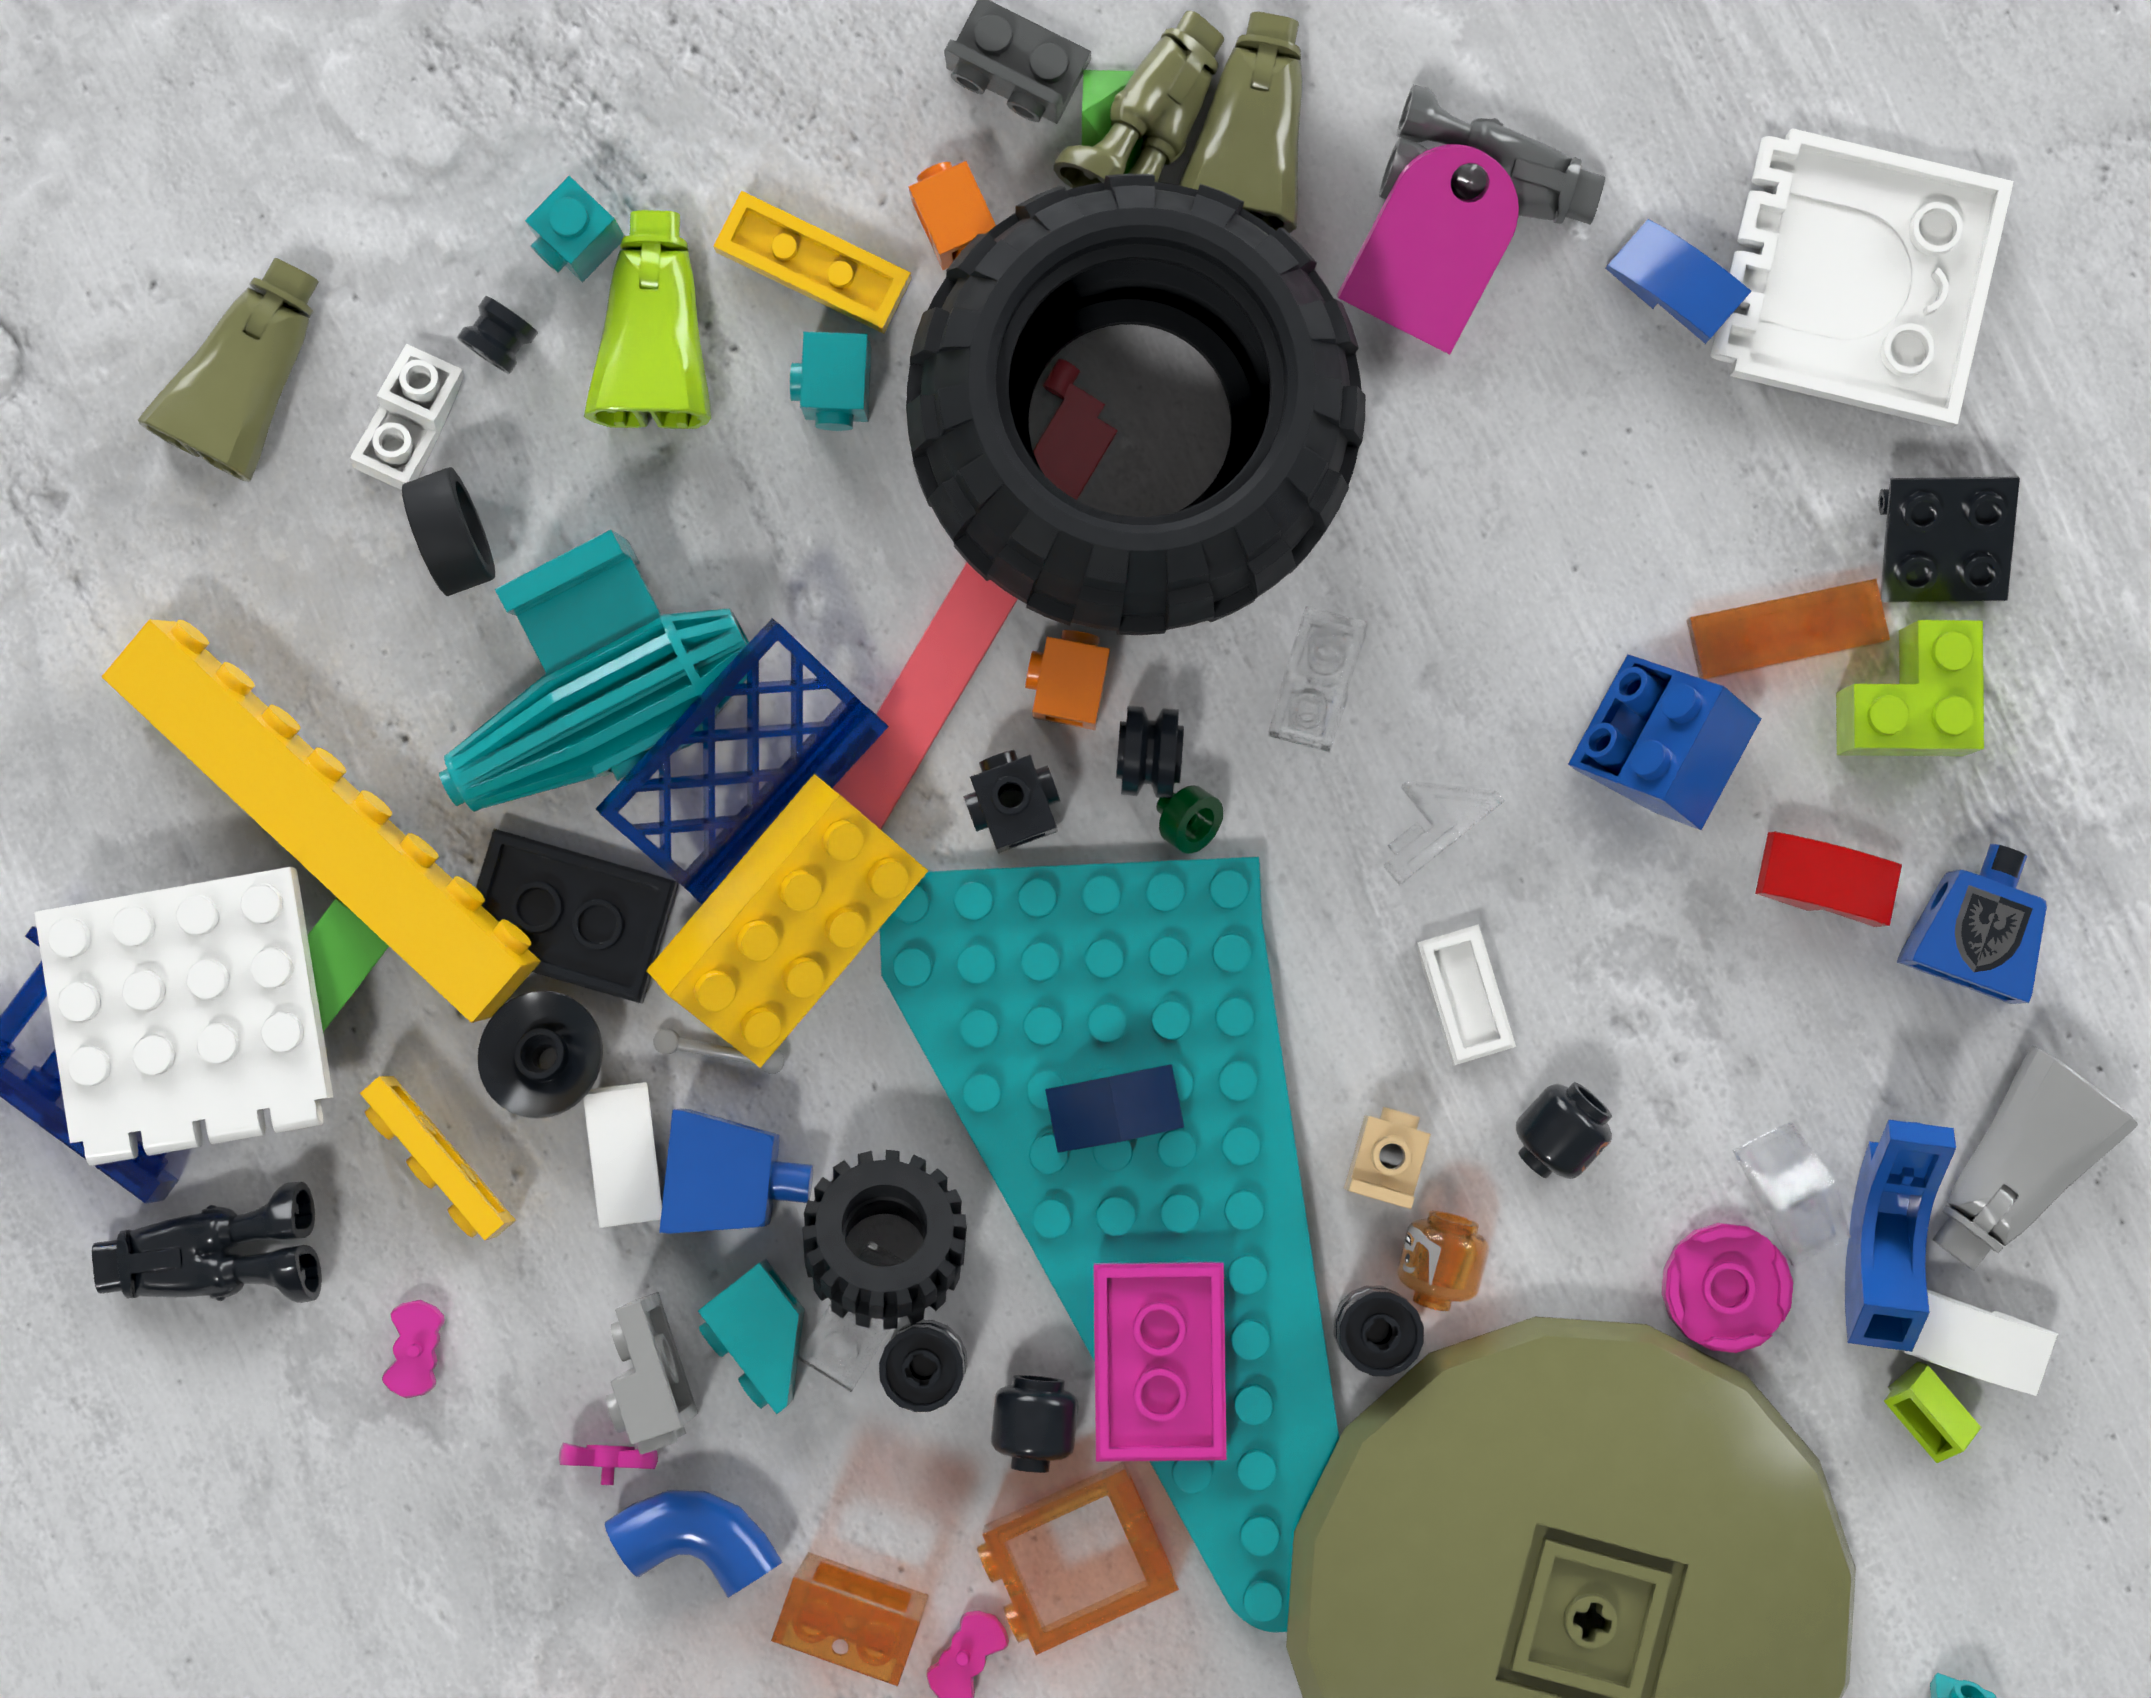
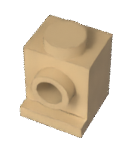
[1344,1107,1431,1209]

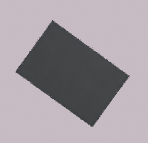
[476,829,679,1004]

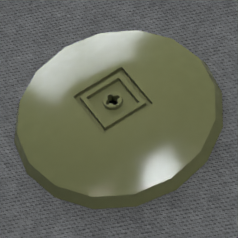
[1286,1316,1856,1698]

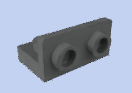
[944,0,1091,124]

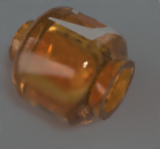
[1397,1210,1489,1311]

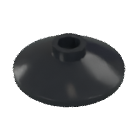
[478,991,603,1119]

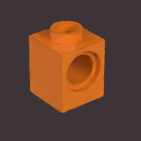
[908,161,996,270]

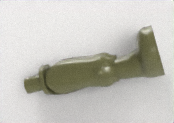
[1053,10,1224,188]

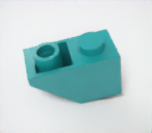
[698,1259,805,1415]

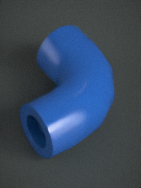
[604,1490,783,1598]

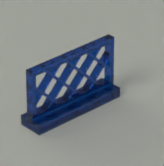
[595,618,889,904]

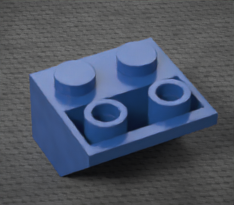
[1568,654,1762,830]

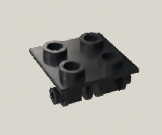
[1878,476,2020,602]

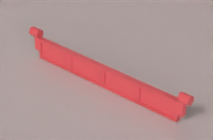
[832,359,1118,829]

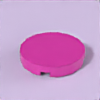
[1661,1223,1793,1353]

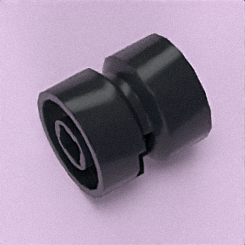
[1333,1286,1424,1377]
[879,1320,967,1412]

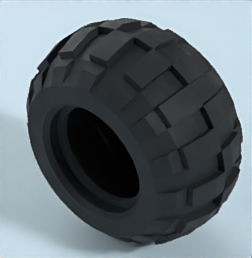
[906,174,1366,635]

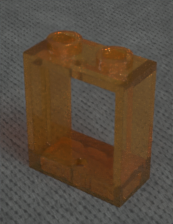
[977,1461,1179,1655]
[771,1552,929,1686]

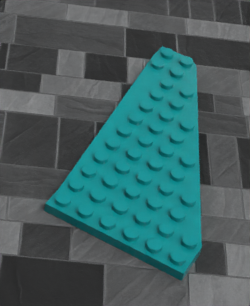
[879,857,1339,1633]

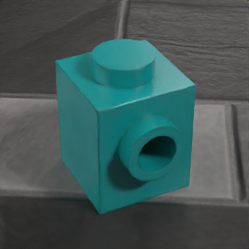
[525,175,625,283]
[790,331,872,431]

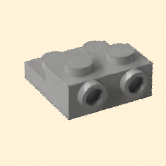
[606,1292,698,1454]

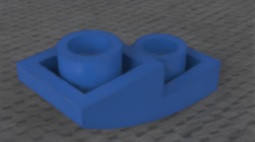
[1605,219,1751,344]

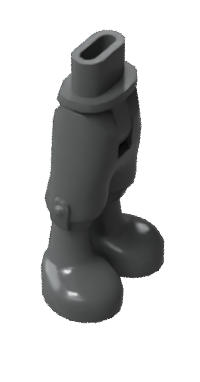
[1379,84,1605,225]

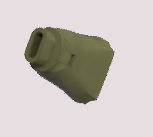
[1178,12,1302,234]
[138,258,319,482]

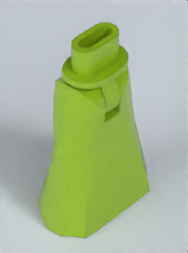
[584,210,711,429]

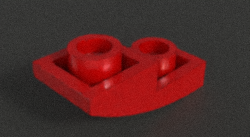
[1755,831,1902,927]

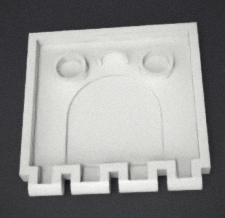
[1710,128,2014,429]
[34,867,333,1166]

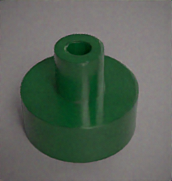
[1156,785,1223,854]

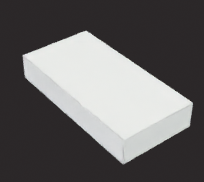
[1415,924,1516,1065]

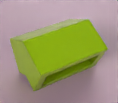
[1884,1361,1982,1463]

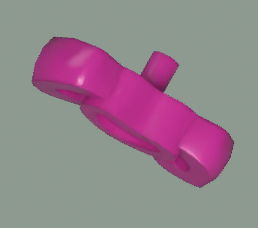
[382,1300,445,1399]
[559,1443,658,1485]
[926,1610,1009,1698]

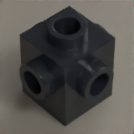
[963,750,1060,854]

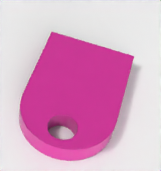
[1337,144,1519,355]

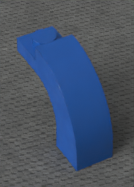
[1845,1119,1956,1352]

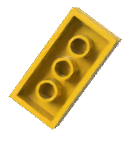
[646,774,928,1068]

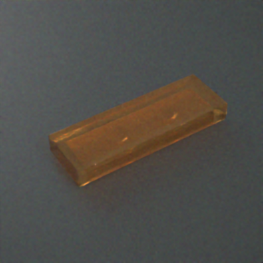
[1686,579,1890,680]

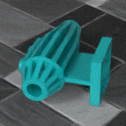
[439,529,759,812]

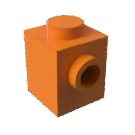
[1025,630,1110,730]

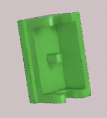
[308,897,389,1032]

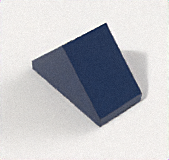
[1045,1064,1184,1153]

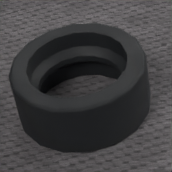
[402,467,495,596]

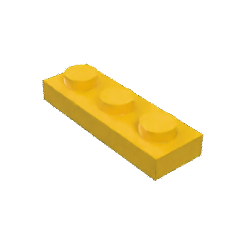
[713,191,912,334]
[360,1076,516,1241]

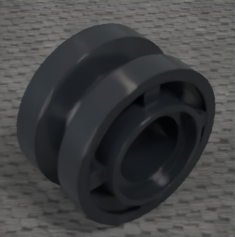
[1116,706,1184,799]

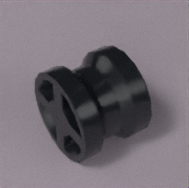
[457,296,538,374]

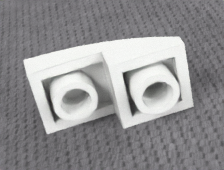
[350,344,464,490]
[584,1082,662,1228]
[1904,1290,2059,1396]

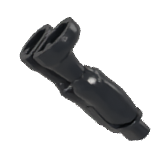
[92,1182,322,1303]

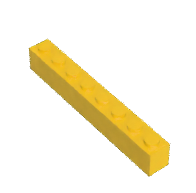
[101,619,541,1023]

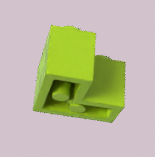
[1836,620,1984,756]

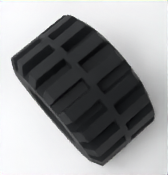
[802,1150,967,1330]

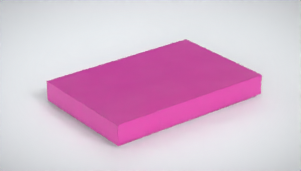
[1094,1262,1227,1462]

